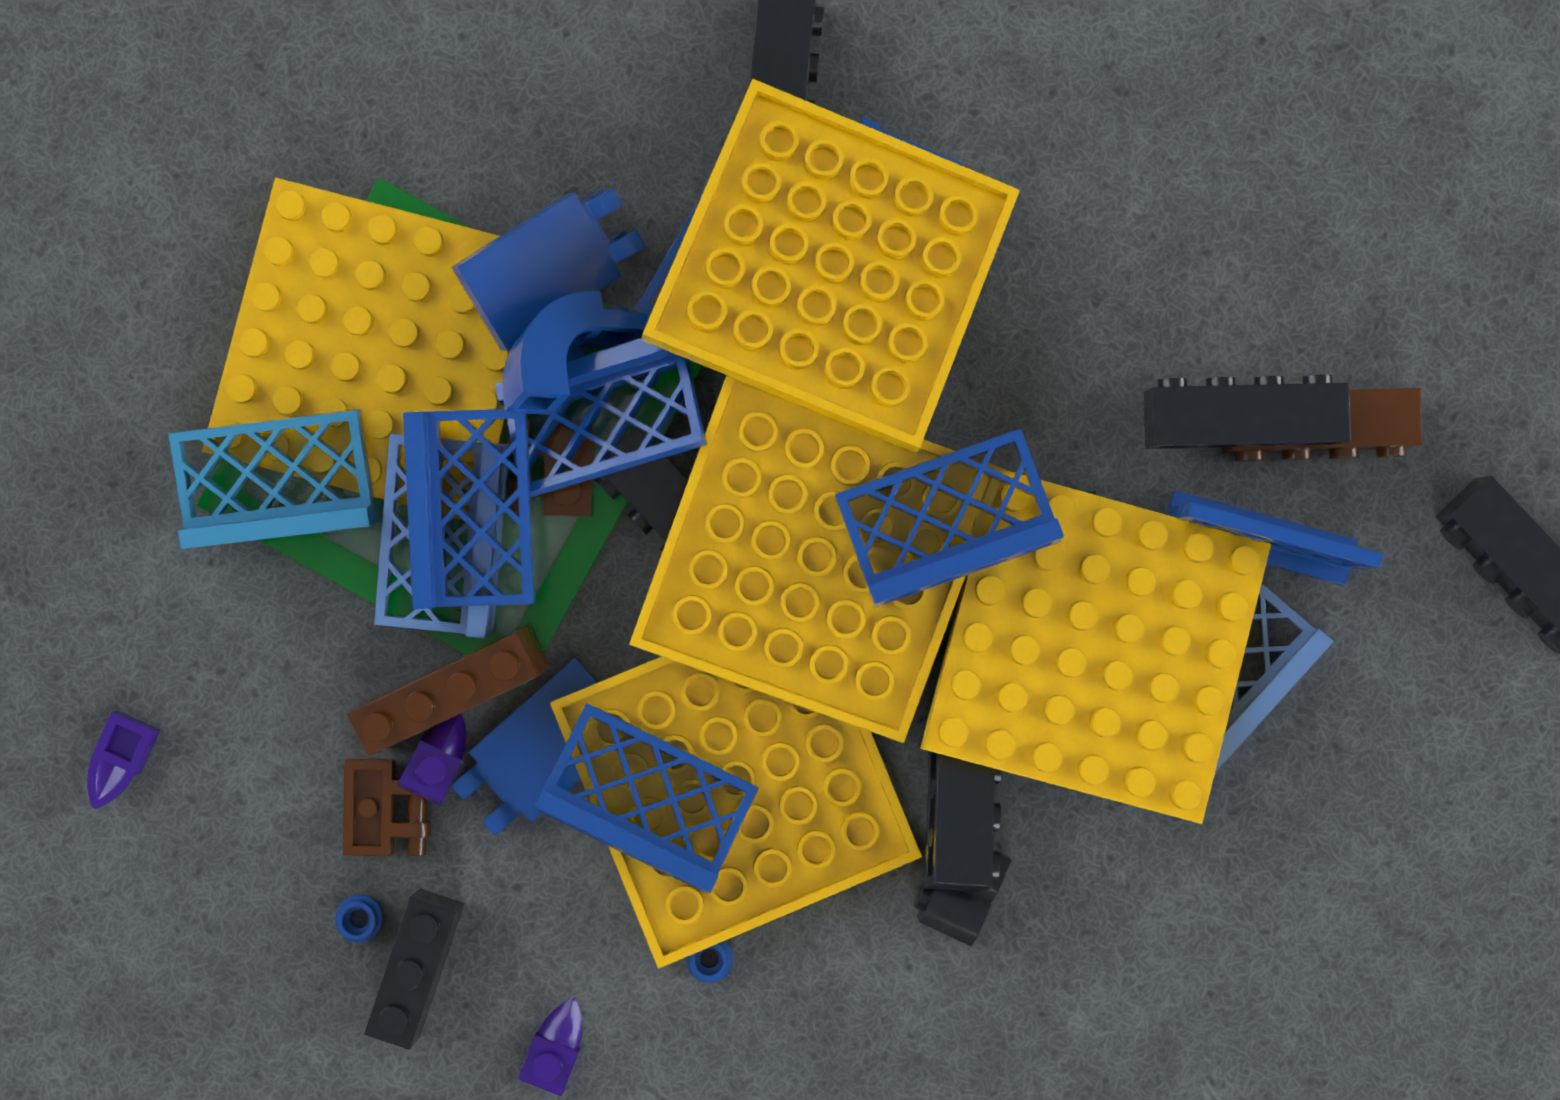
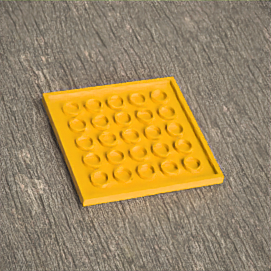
[642,79,1020,453]
[202,177,510,520]
[629,375,1005,743]
[920,470,1271,824]
[550,656,922,969]

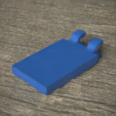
[452,188,646,351]
[451,658,598,836]

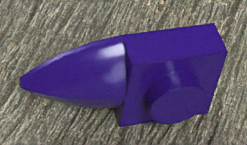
[87,711,161,809]
[397,713,467,806]
[518,997,582,1096]

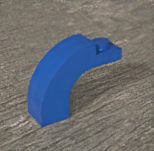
[503,291,648,415]

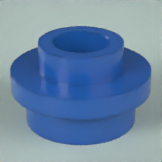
[335,894,384,943]
[686,940,733,983]

